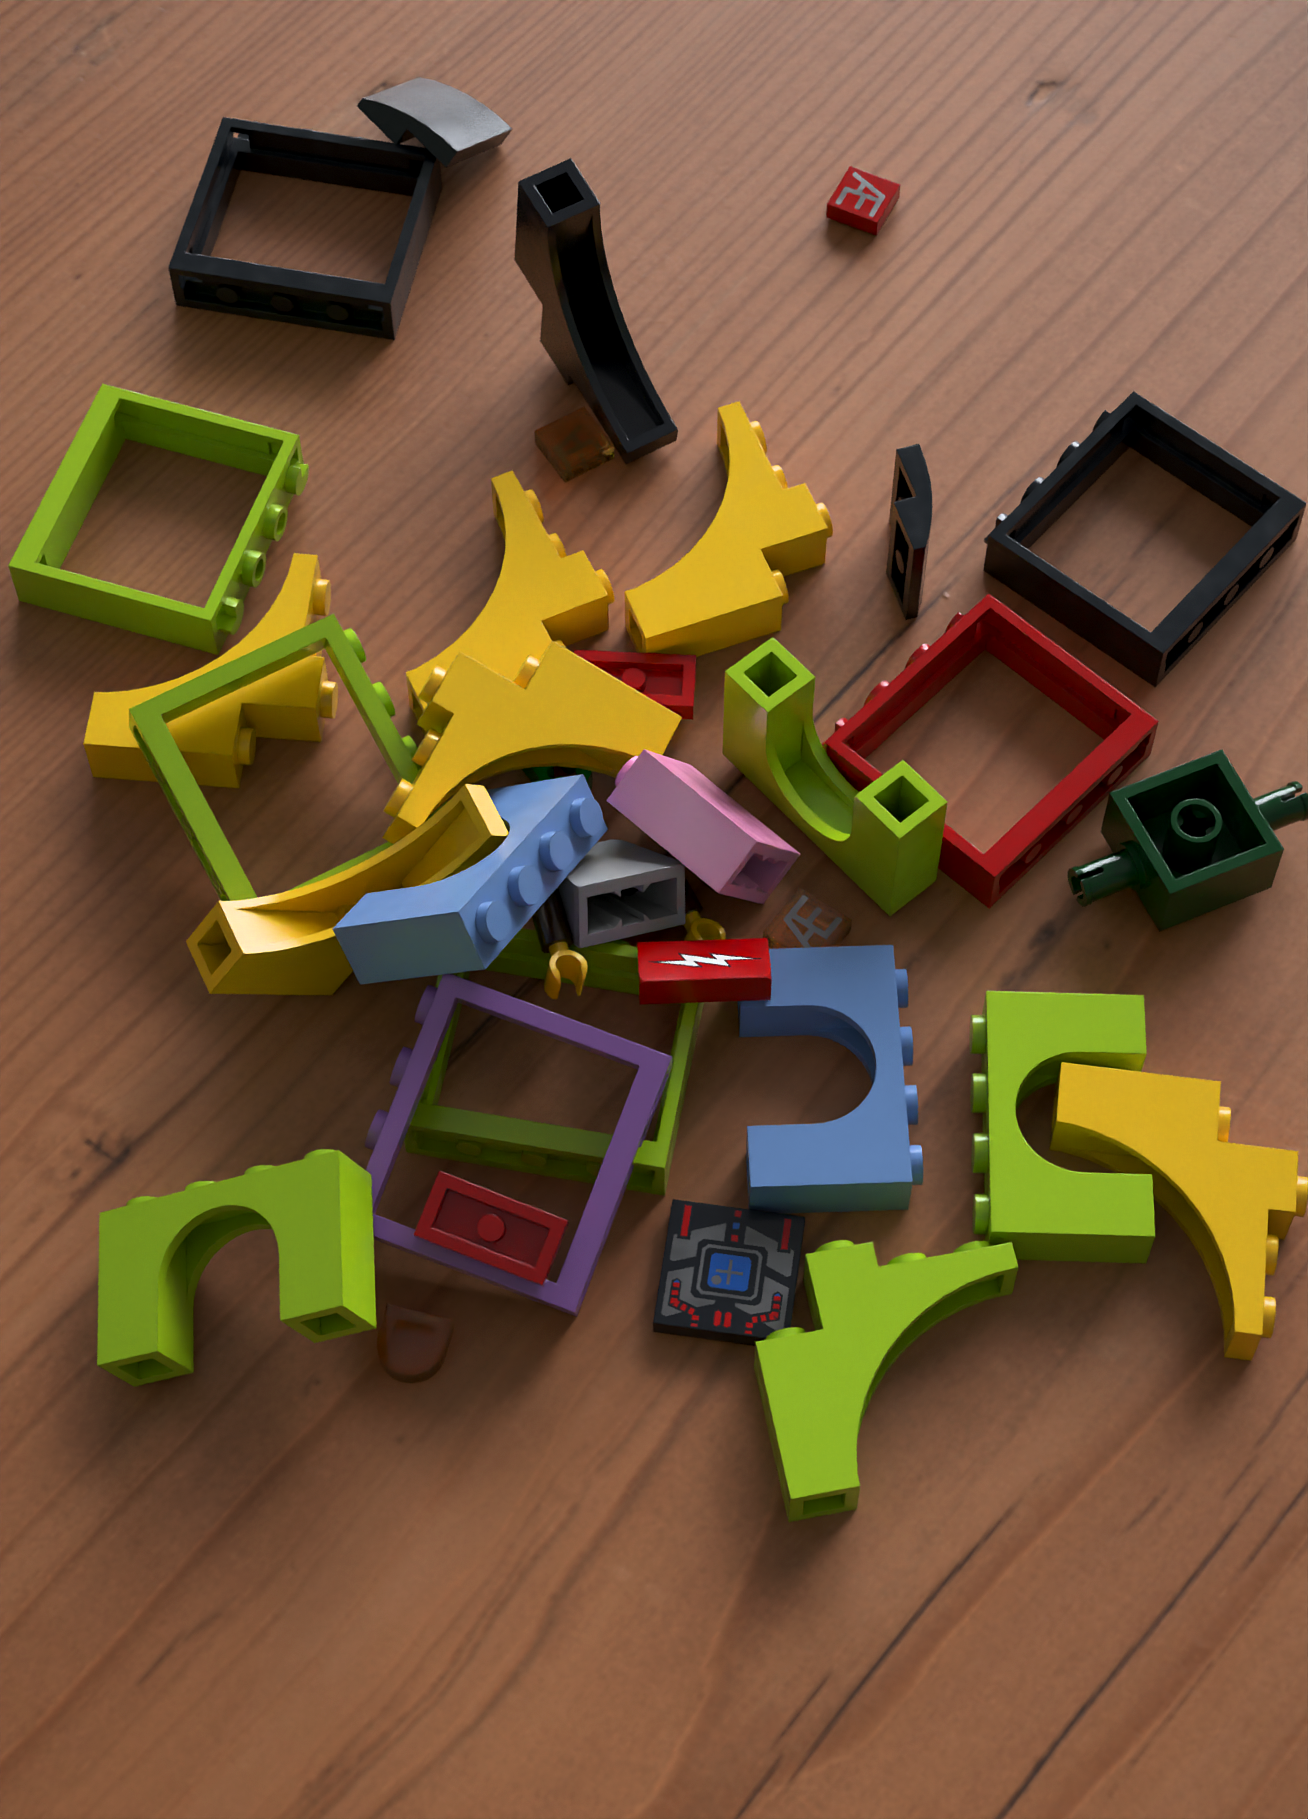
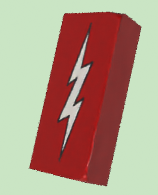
[637,938,772,1005]

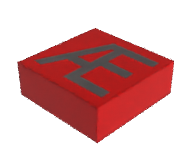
[826,166,901,236]

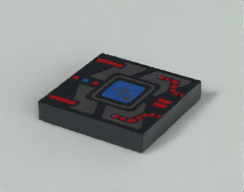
[653,1199,805,1346]

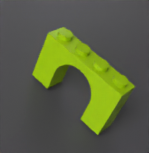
[722,637,948,916]
[969,991,1155,1264]
[97,1149,376,1387]

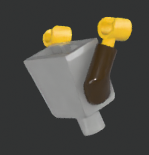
[532,839,726,999]

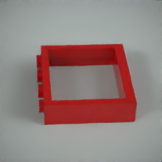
[822,594,1159,909]

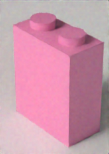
[606,749,800,904]

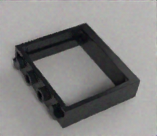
[168,117,442,340]
[983,391,1307,687]

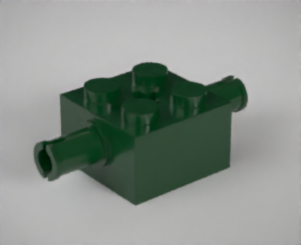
[1067,749,1308,932]

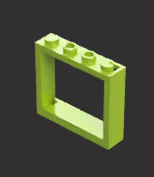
[8,384,309,655]
[129,613,447,901]
[404,928,704,1196]

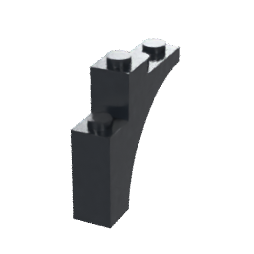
[514,158,678,464]

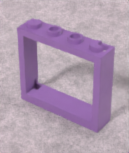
[365,974,673,1317]

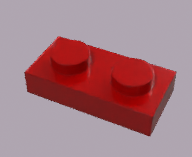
[574,650,696,720]
[413,1170,569,1287]

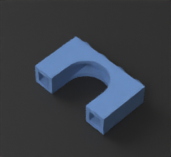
[332,774,608,984]
[737,945,923,1214]

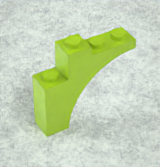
[754,1240,1019,1522]

